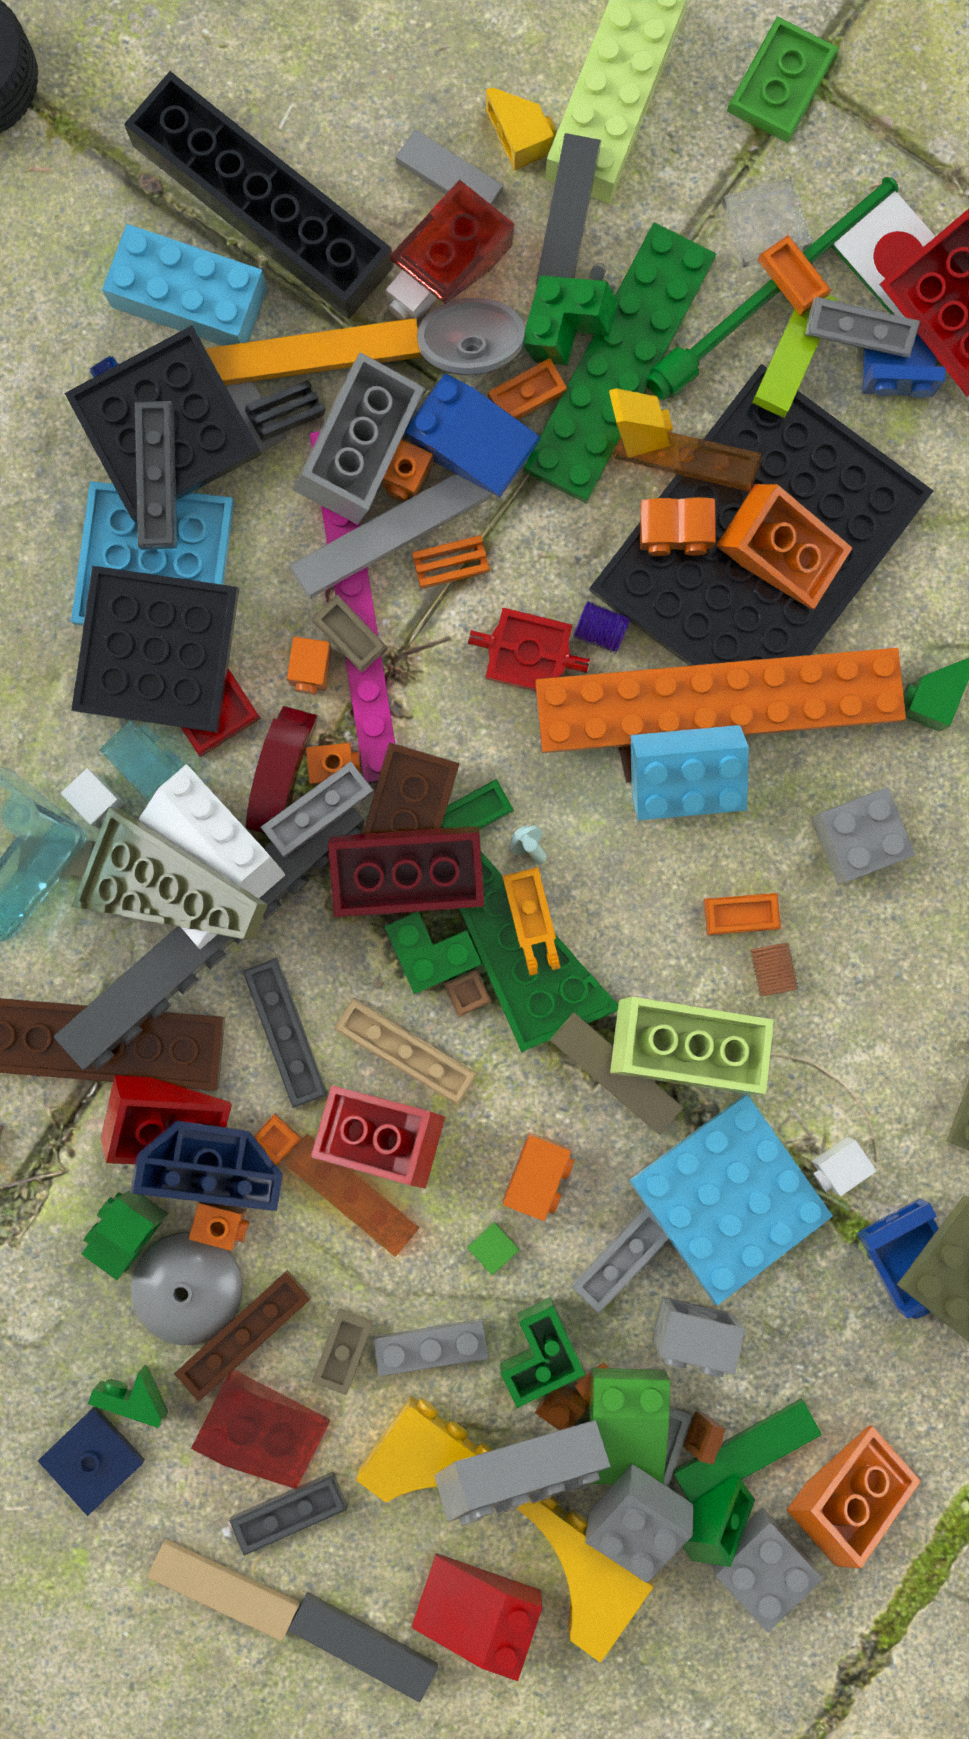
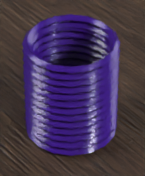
[573,601,630,654]

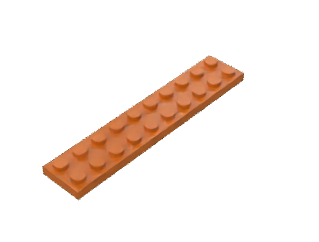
[535,648,906,754]

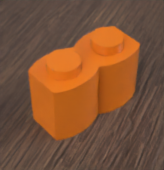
[640,498,716,556]

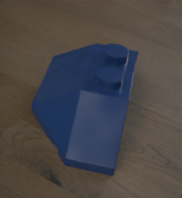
[130,1121,283,1211]

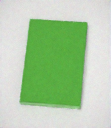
[727,16,839,143]

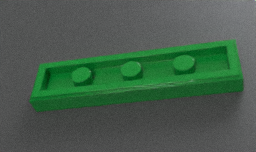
[673,1398,822,1503]

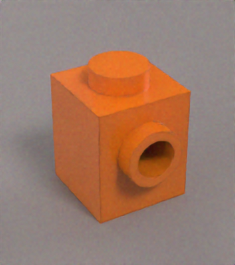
[382,439,434,502]
[306,743,362,788]
[189,1202,250,1251]

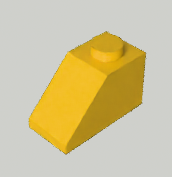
[485,87,556,170]
[609,388,673,458]

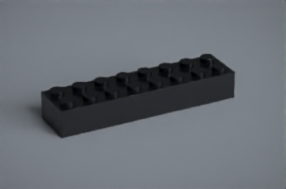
[124,71,394,320]

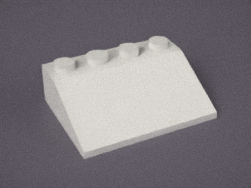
[138,764,285,949]

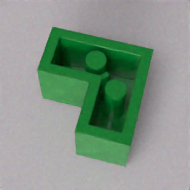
[523,275,618,366]
[384,912,482,994]
[81,1190,168,1280]
[500,1297,585,1408]

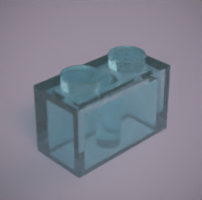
[99,720,185,802]

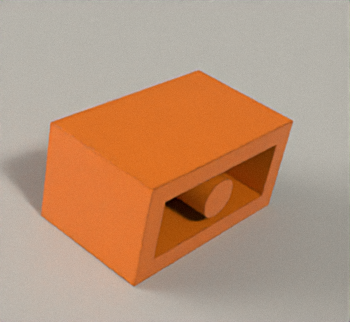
[502,1132,575,1222]

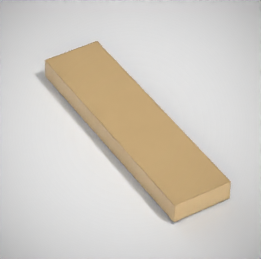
[334,998,477,1105]
[147,1538,299,1641]

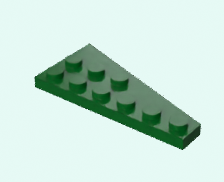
[459,851,618,1052]

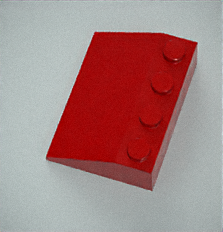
[879,209,969,397]

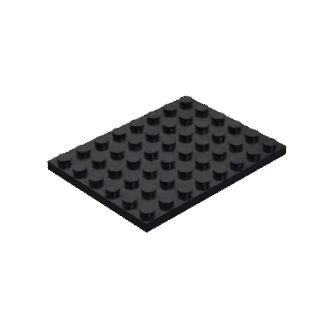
[589,364,934,666]

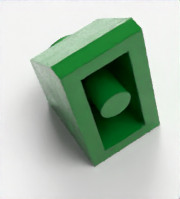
[903,657,969,732]
[682,1477,755,1567]

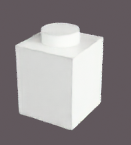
[386,257,442,323]
[60,768,125,828]
[812,1137,877,1196]

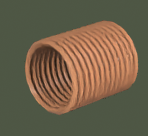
[750,942,798,996]

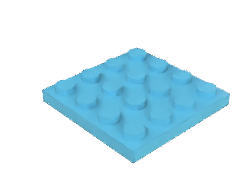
[71,481,235,626]
[628,1095,833,1305]

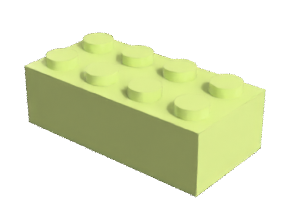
[610,996,774,1095]

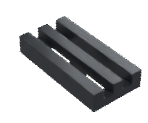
[245,380,326,441]

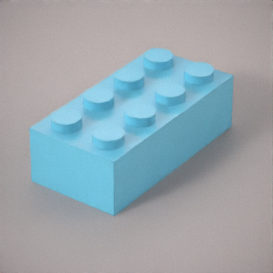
[102,224,268,346]

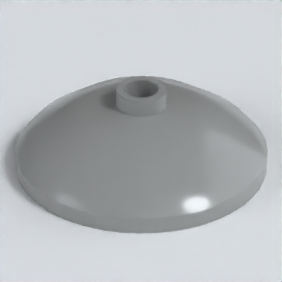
[417,298,525,375]
[131,1232,243,1345]

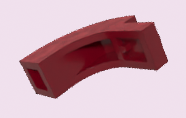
[246,706,318,834]

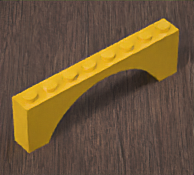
[356,1396,654,1663]

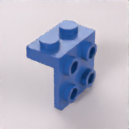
[862,333,946,398]

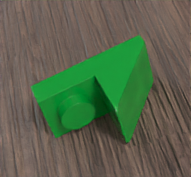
[88,1365,168,1428]

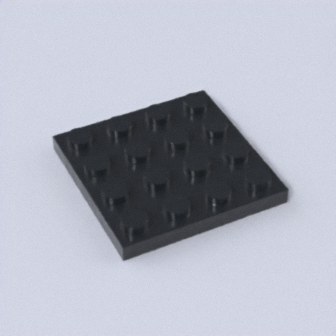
[64,325,262,522]
[71,565,239,733]

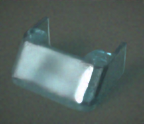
[0,767,86,942]

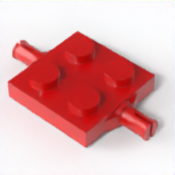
[468,608,590,692]

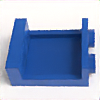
[856,1198,939,1319]

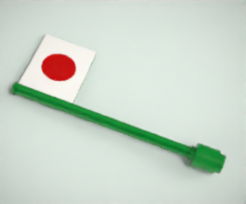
[646,177,935,401]

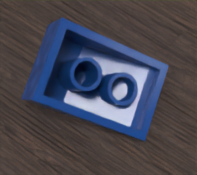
[404,374,541,497]

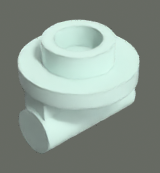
[510,825,547,864]

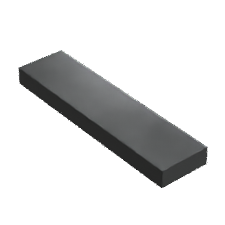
[536,133,602,285]
[135,401,177,550]
[243,958,328,1108]
[288,1592,438,1703]

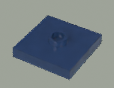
[38,1407,145,1516]

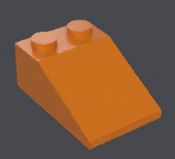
[716,484,852,609]
[787,1426,921,1569]

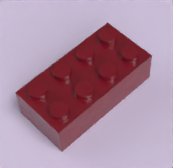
[328,826,484,917]

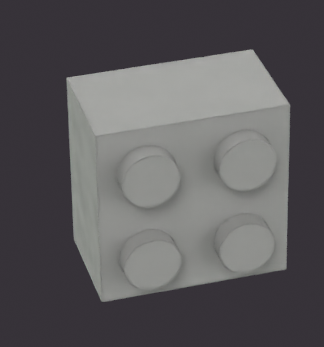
[811,787,915,884]
[652,1296,745,1377]
[585,1464,693,1583]
[711,1508,823,1632]

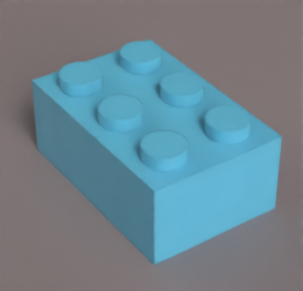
[630,725,749,820]

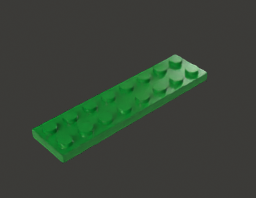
[524,222,717,504]

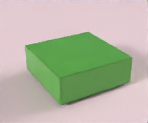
[467,1221,519,1275]

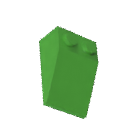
[590,1368,670,1485]

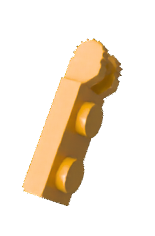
[502,867,560,976]

